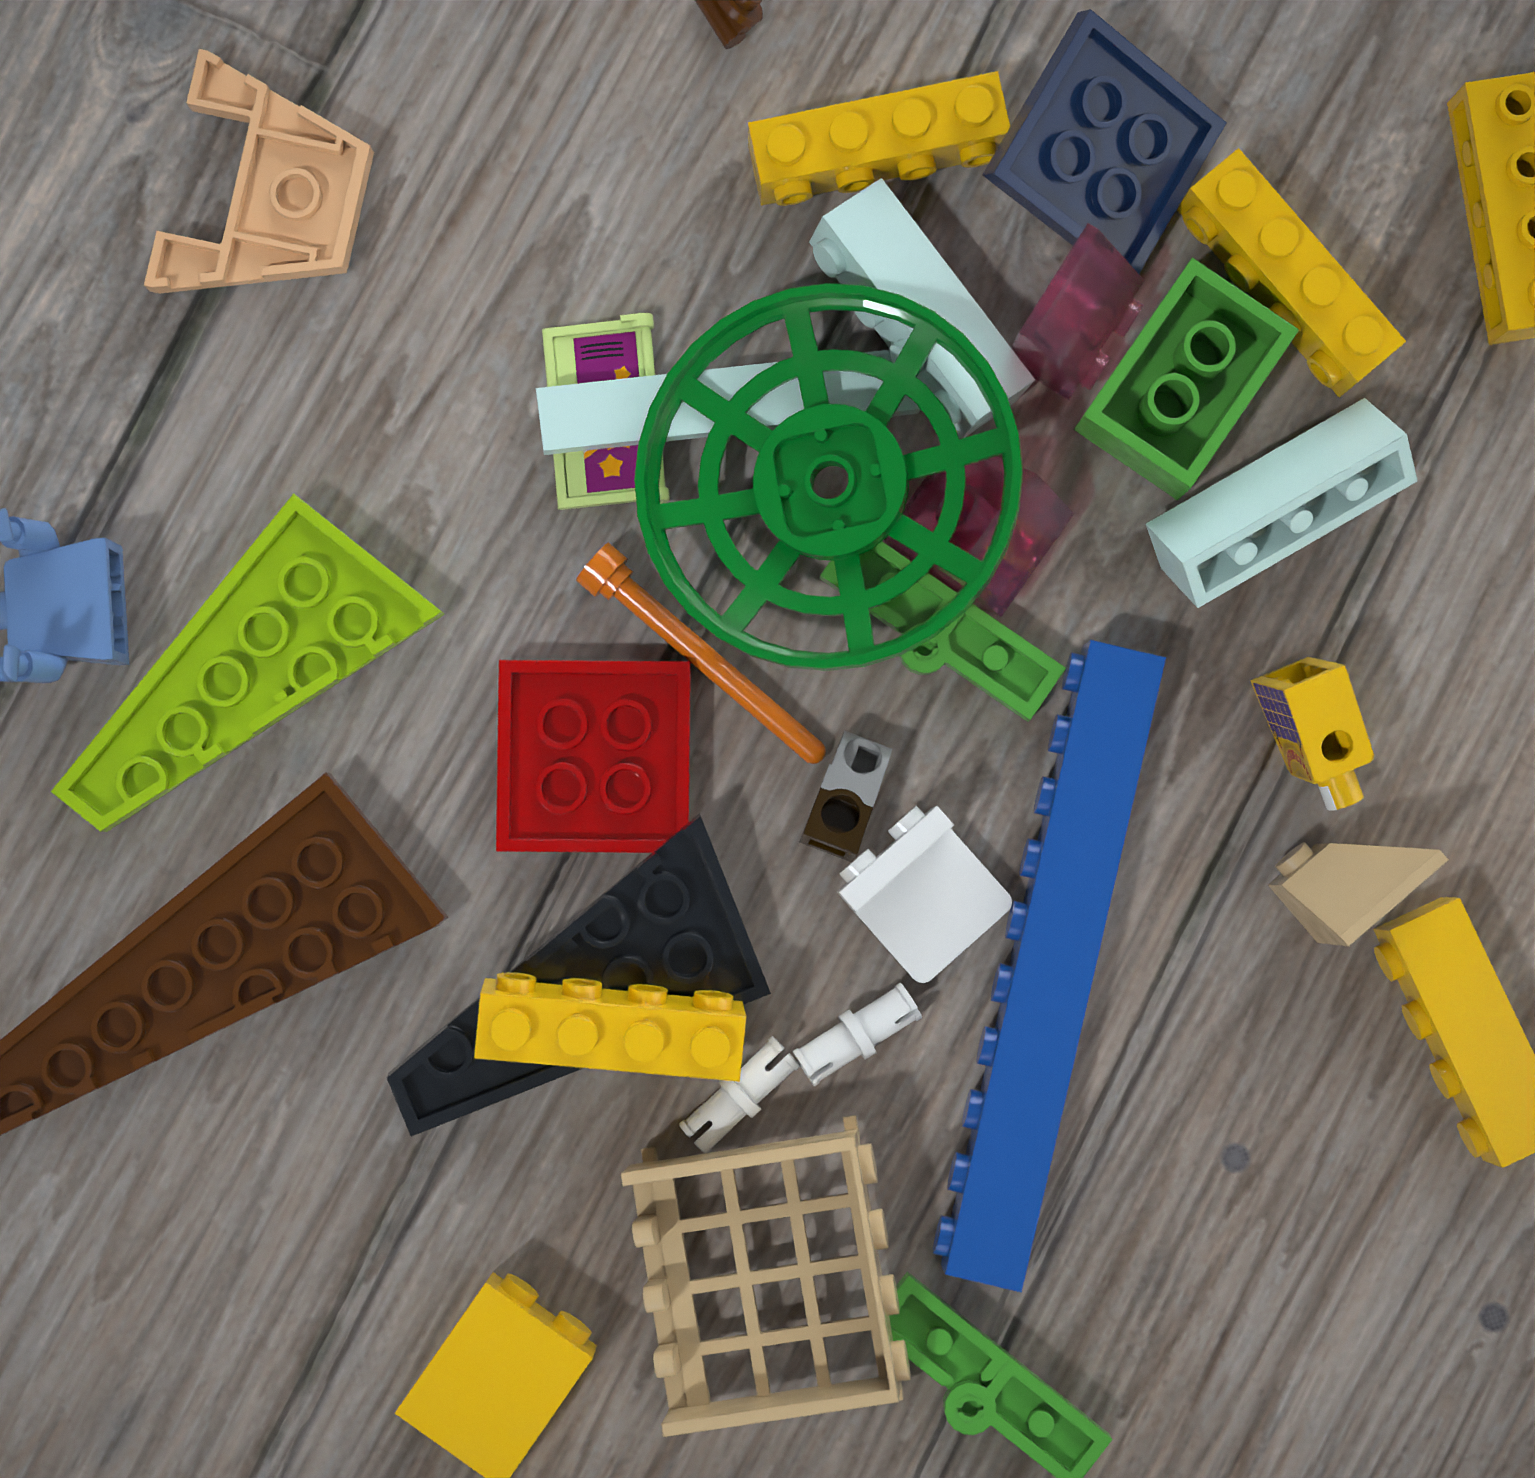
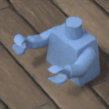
[0,508,129,683]

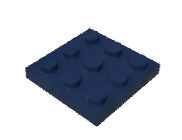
[982,9,1227,283]

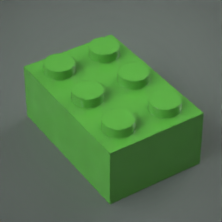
[1074,257,1299,501]

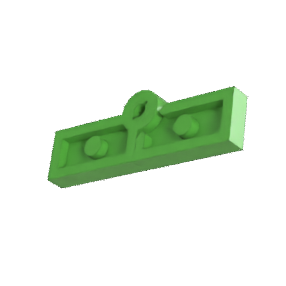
[819,542,1066,722]
[889,1272,1113,1478]

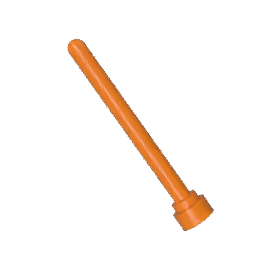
[576,542,826,764]

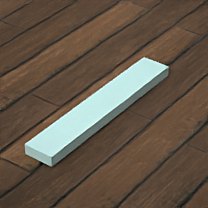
[536,350,920,455]

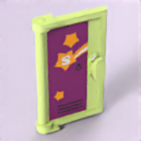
[542,313,670,510]

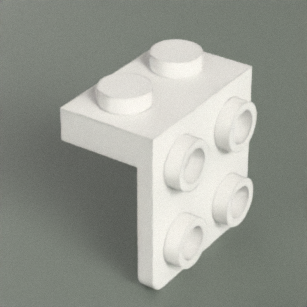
[837,806,1012,983]

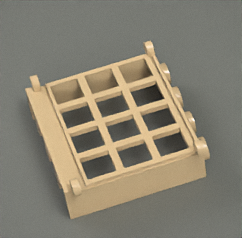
[621,1115,911,1437]

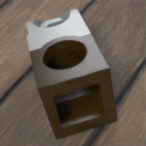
[799,730,892,862]

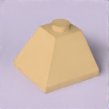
[1268,842,1448,946]

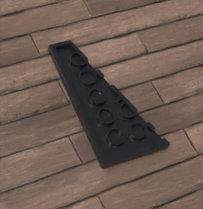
[387,813,771,1137]

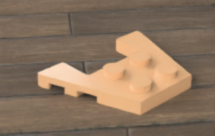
[144,49,374,294]

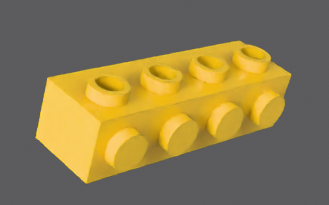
[748,71,1010,206]
[1447,72,1535,345]
[1177,148,1406,398]
[474,972,746,1082]

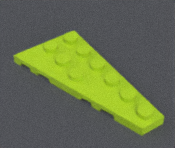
[51,493,445,832]

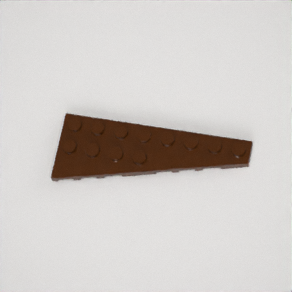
[0,772,449,1136]

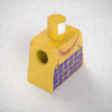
[1250,657,1374,811]

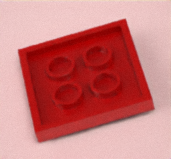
[496,660,691,853]

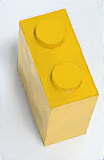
[395,1272,597,1478]

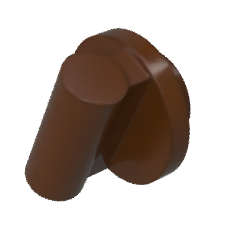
[695,0,763,49]

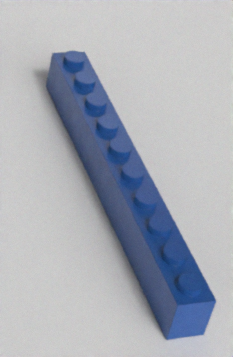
[933,640,1166,1293]

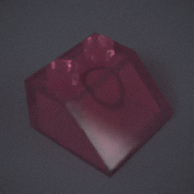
[1011,223,1144,400]
[883,456,1074,617]

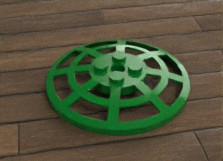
[634,283,1023,671]

